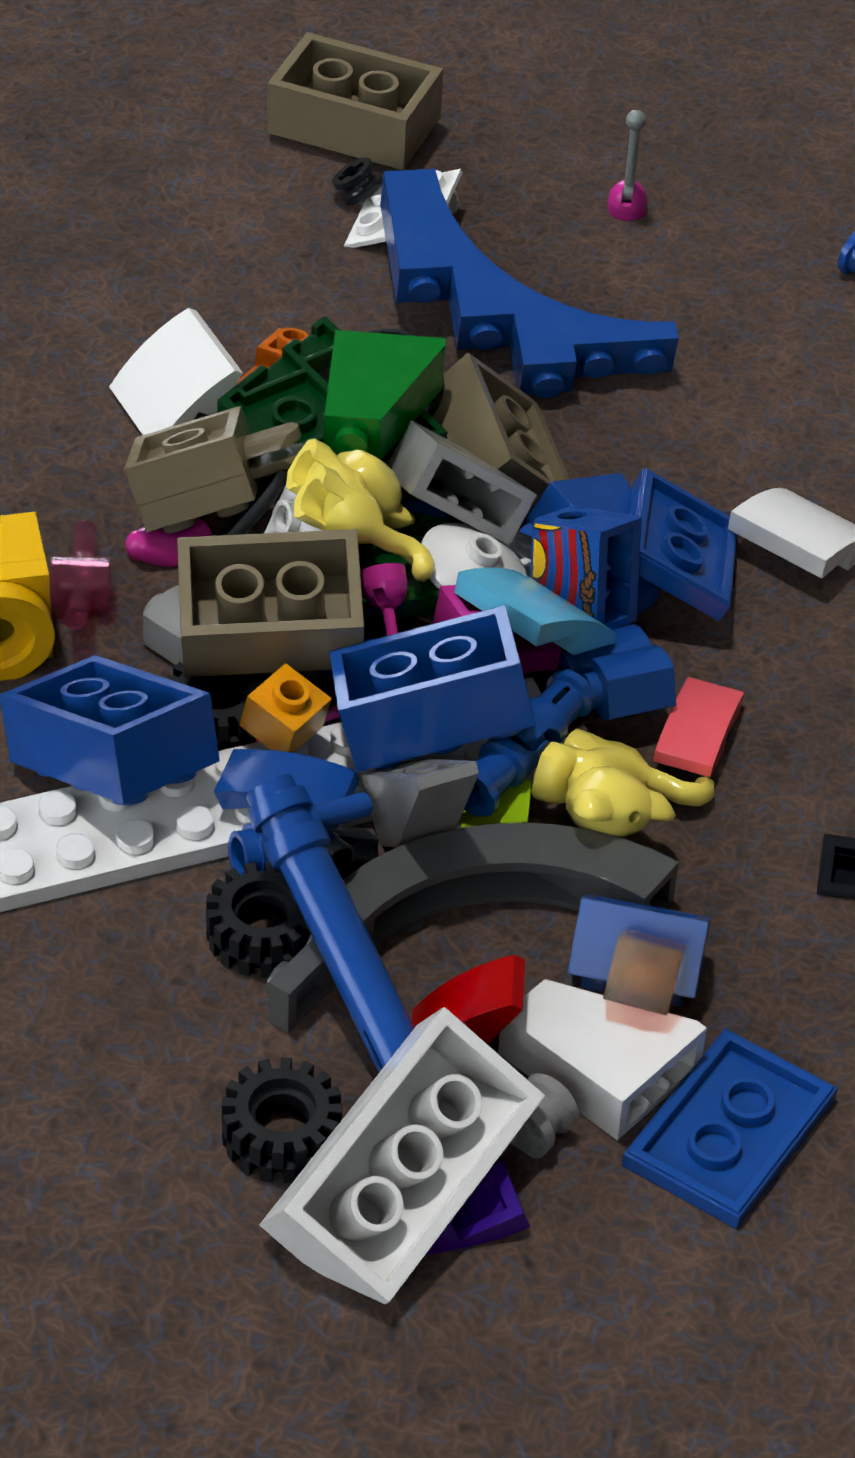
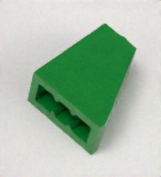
[323,330,446,460]

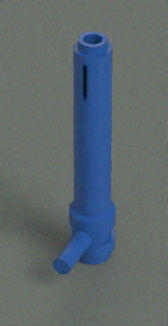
[246,774,415,1074]

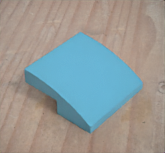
[454,567,617,655]

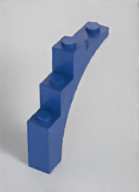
[380,169,679,398]

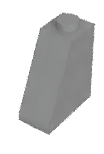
[387,420,537,546]

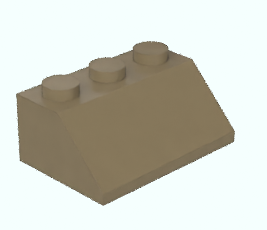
[432,353,570,518]

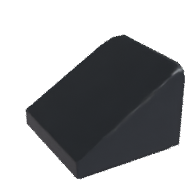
[816,833,855,900]

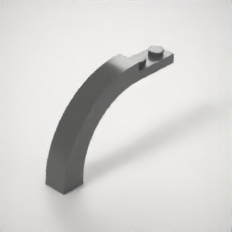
[266,822,679,1033]

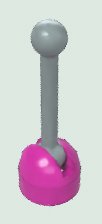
[607,110,648,221]

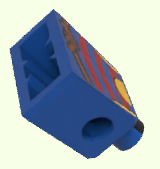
[515,506,642,630]

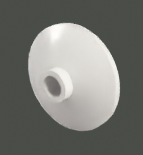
[421,523,527,590]

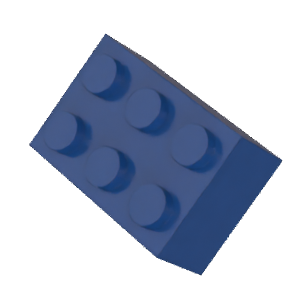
[329,605,537,772]
[0,655,220,806]

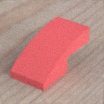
[653,677,744,777]

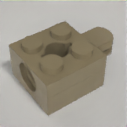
[124,406,304,533]

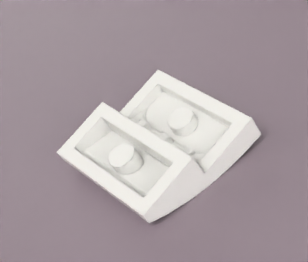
[109,308,243,435]
[728,488,855,578]

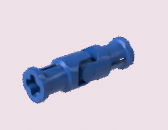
[464,669,596,817]

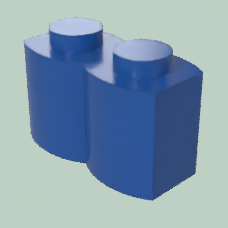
[559,624,676,720]

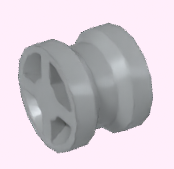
[510,1073,580,1158]

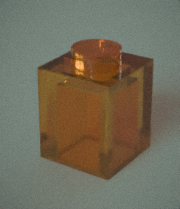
[603,929,688,1016]

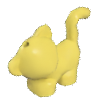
[286,439,435,582]
[531,728,715,838]

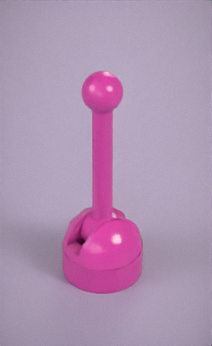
[360,563,408,636]

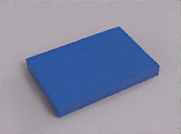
[628,468,737,621]
[622,1028,838,1229]

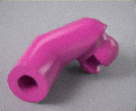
[125,518,212,567]

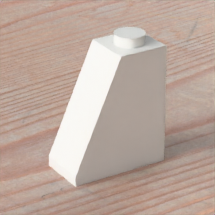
[498,979,707,1140]

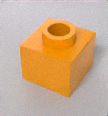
[239,663,332,753]

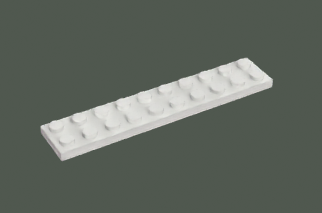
[0,677,566,912]

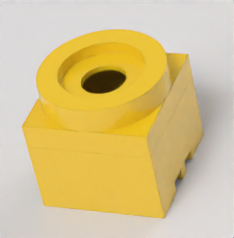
[0,512,55,681]

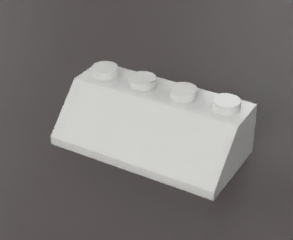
[259,1007,545,1304]

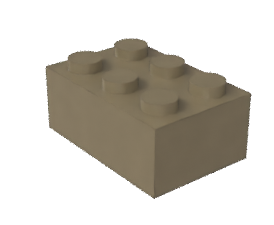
[267,32,444,170]
[177,529,364,677]

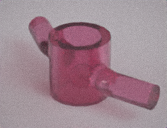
[50,520,111,630]

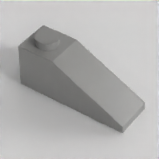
[361,759,479,848]

